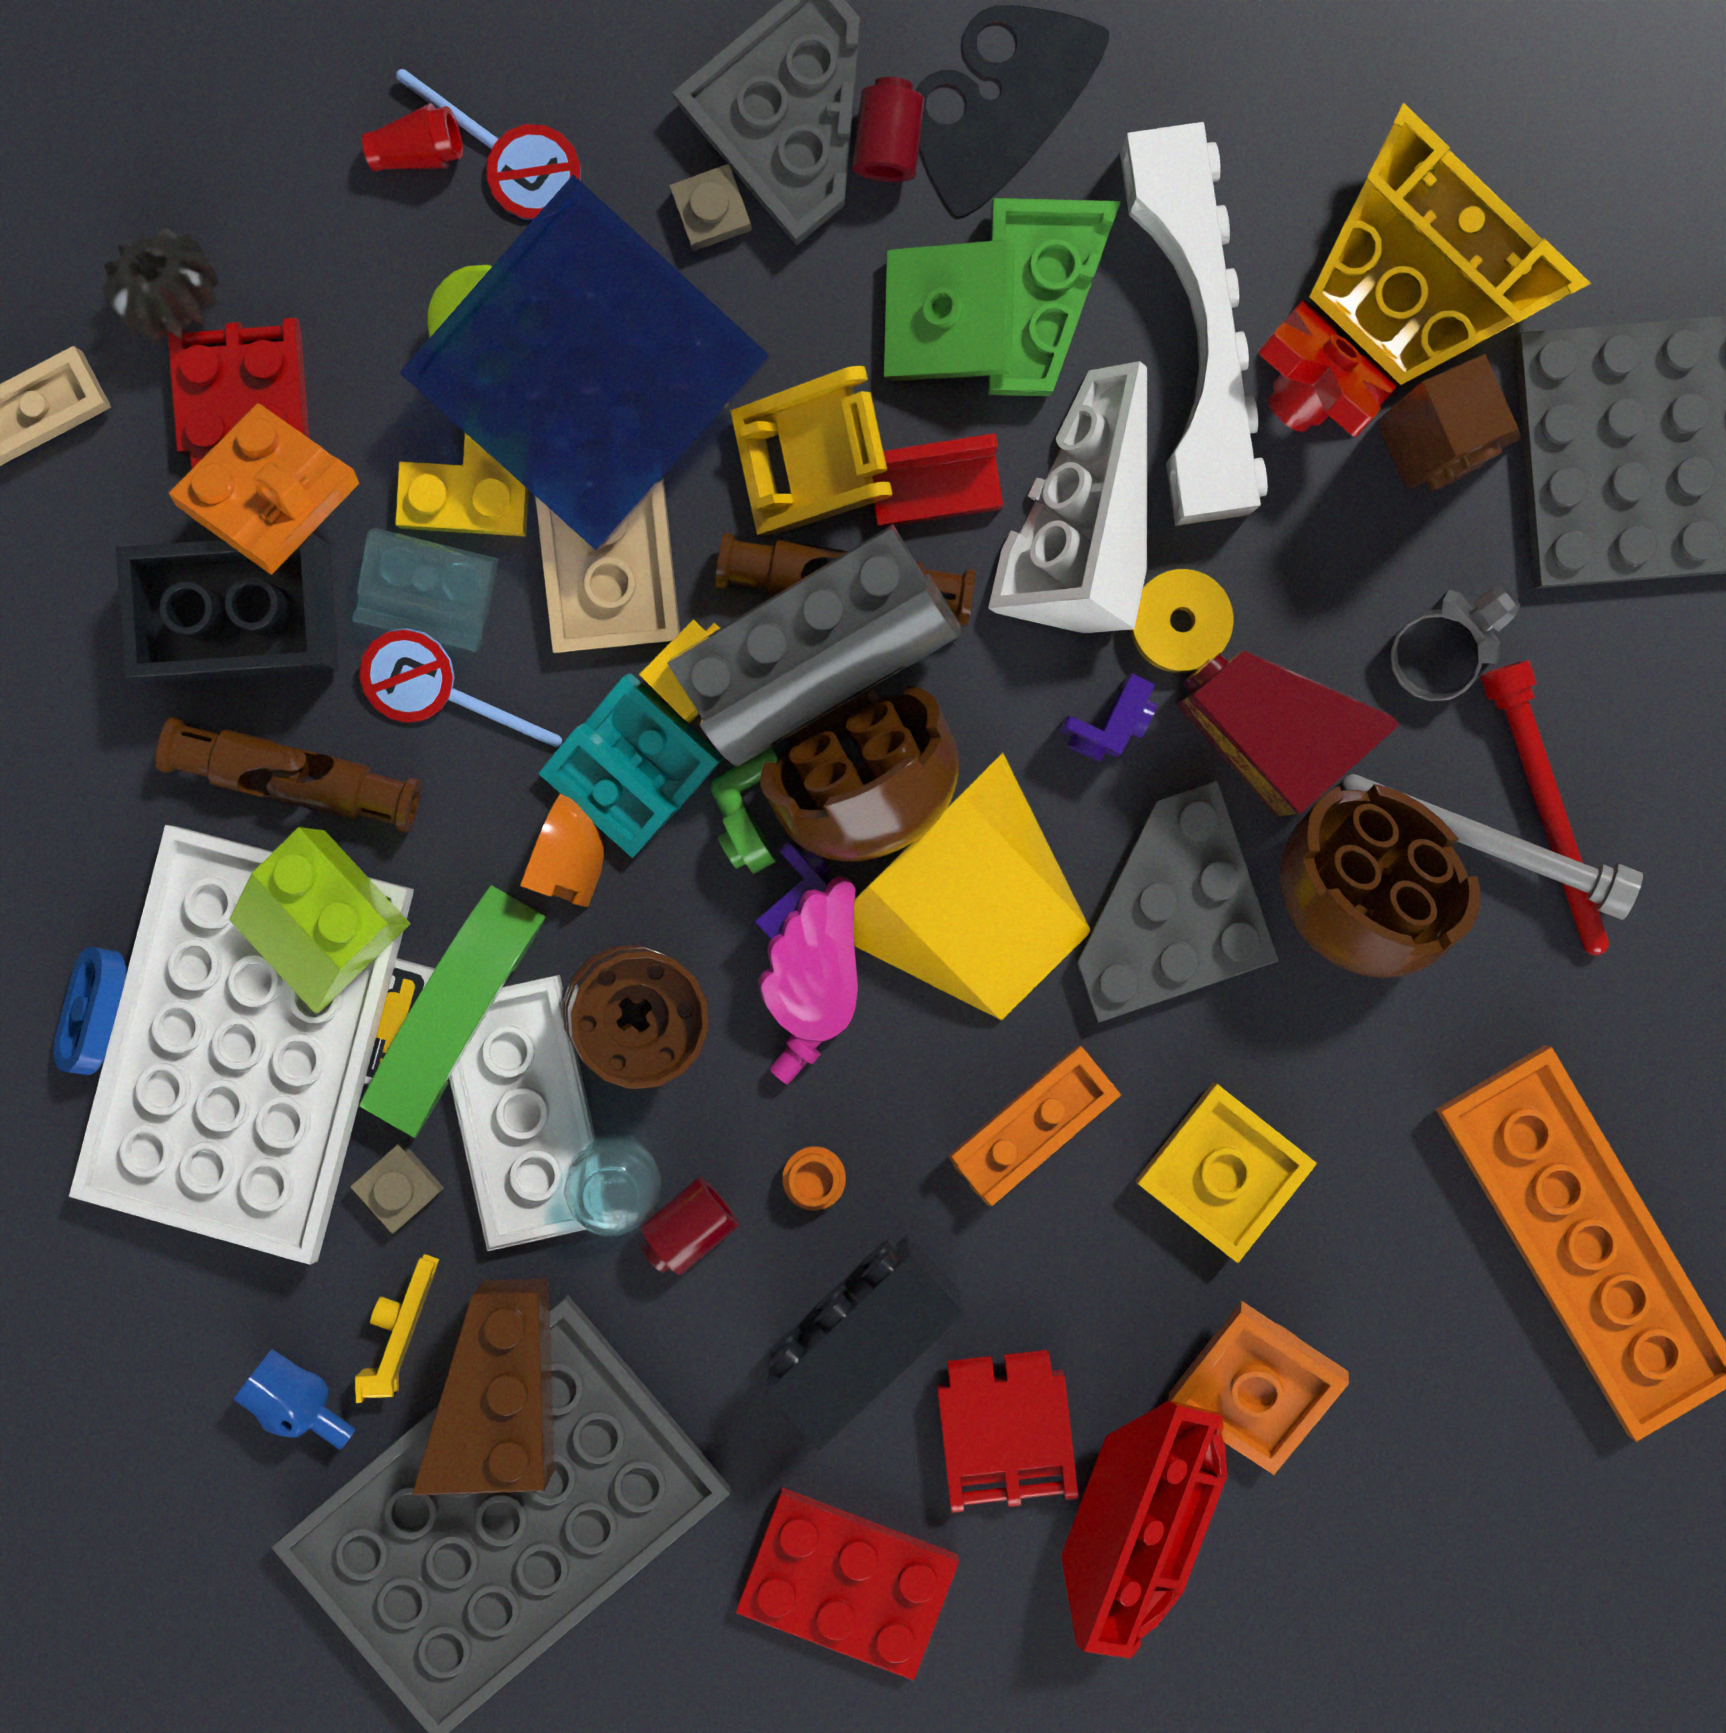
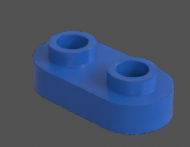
[53,946,128,1075]

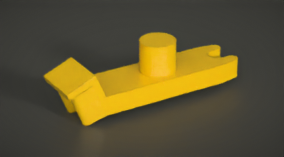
[355,1254,440,1403]

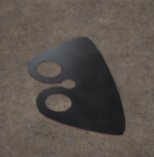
[915,5,1109,217]

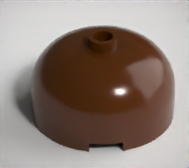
[760,685,960,861]
[1279,784,1481,978]

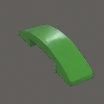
[359,885,547,1138]

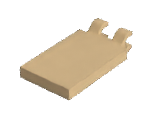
[531,405,680,653]

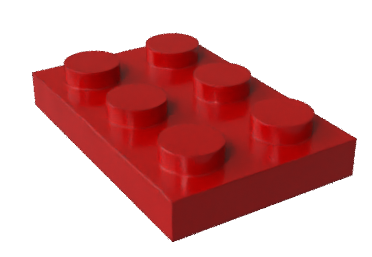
[736,1487,959,1681]

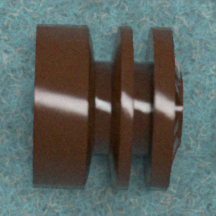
[562,944,709,1089]

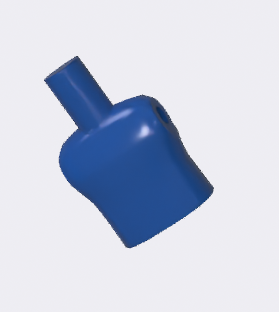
[233,1349,356,1450]

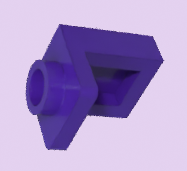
[1059,673,1158,762]
[755,841,832,939]

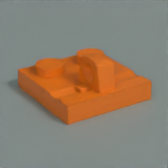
[169,403,360,575]
[1168,1301,1349,1475]

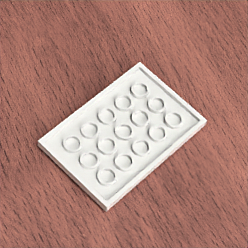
[69,825,414,1265]

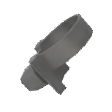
[1391,585,1520,701]

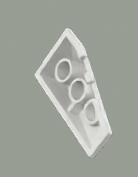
[988,361,1147,633]

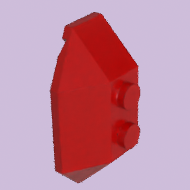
[1061,1400,1228,1659]

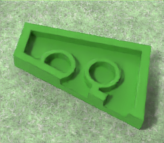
[988,198,1121,396]

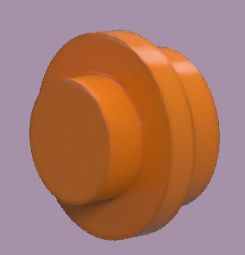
[782,1146,846,1211]

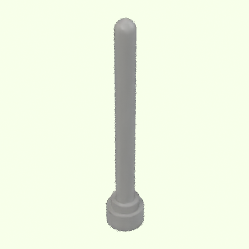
[1340,774,1643,920]

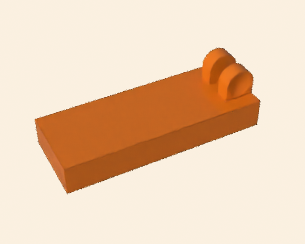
[947,1046,1121,1206]

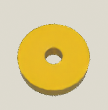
[1129,569,1234,673]

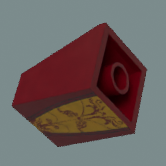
[1176,651,1399,817]

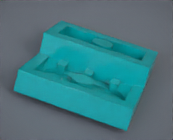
[538,673,724,858]

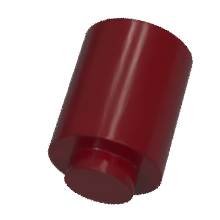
[852,77,924,182]
[639,1176,740,1275]

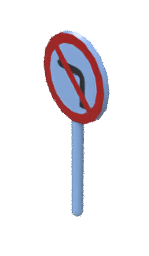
[396,69,581,221]
[359,628,562,747]

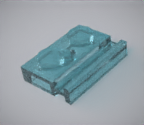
[352,528,498,652]

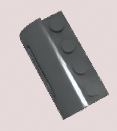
[667,525,962,766]

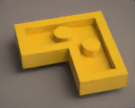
[396,402,534,536]

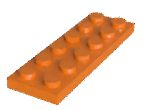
[1435,1045,1726,1442]

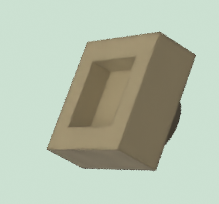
[669,164,752,252]
[350,1141,444,1234]

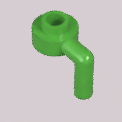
[710,747,779,874]

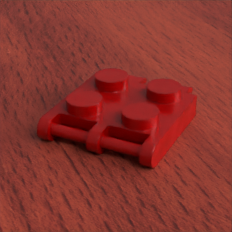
[168,317,310,469]
[937,1350,1078,1513]

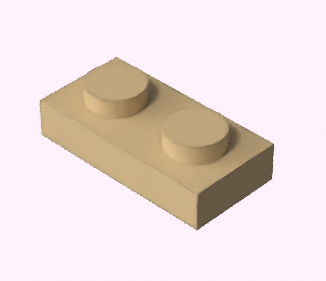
[0,346,112,466]

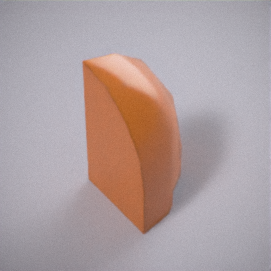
[520,794,605,907]

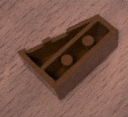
[1376,354,1521,492]

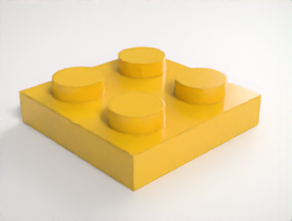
[1135,1082,1317,1263]

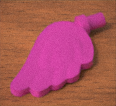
[758,876,858,1085]

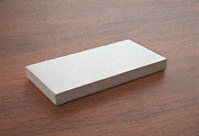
[449,975,614,1251]

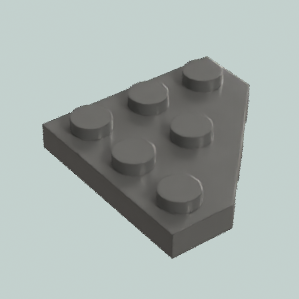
[672,0,860,246]
[1076,781,1279,1023]

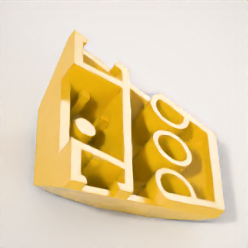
[1309,103,1591,385]
[853,753,1091,1021]

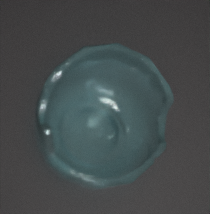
[563,1134,661,1237]

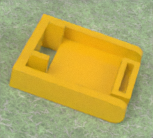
[730,366,893,535]

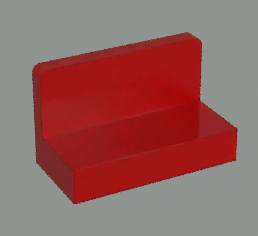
[872,434,1003,529]

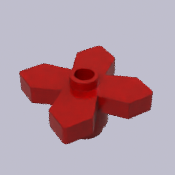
[1258,300,1398,437]

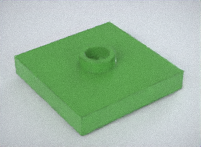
[884,240,1015,381]

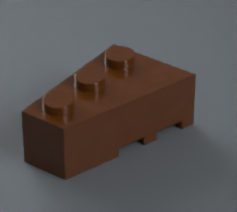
[412,1278,555,1495]

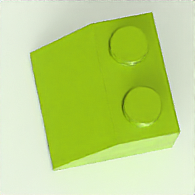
[229,827,411,1013]

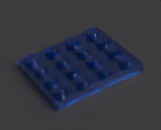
[399,175,770,551]

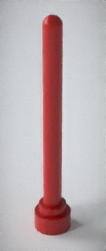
[1479,659,1609,956]

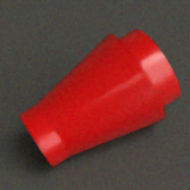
[362,103,463,172]

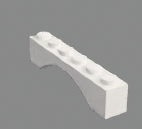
[1120,122,1268,526]

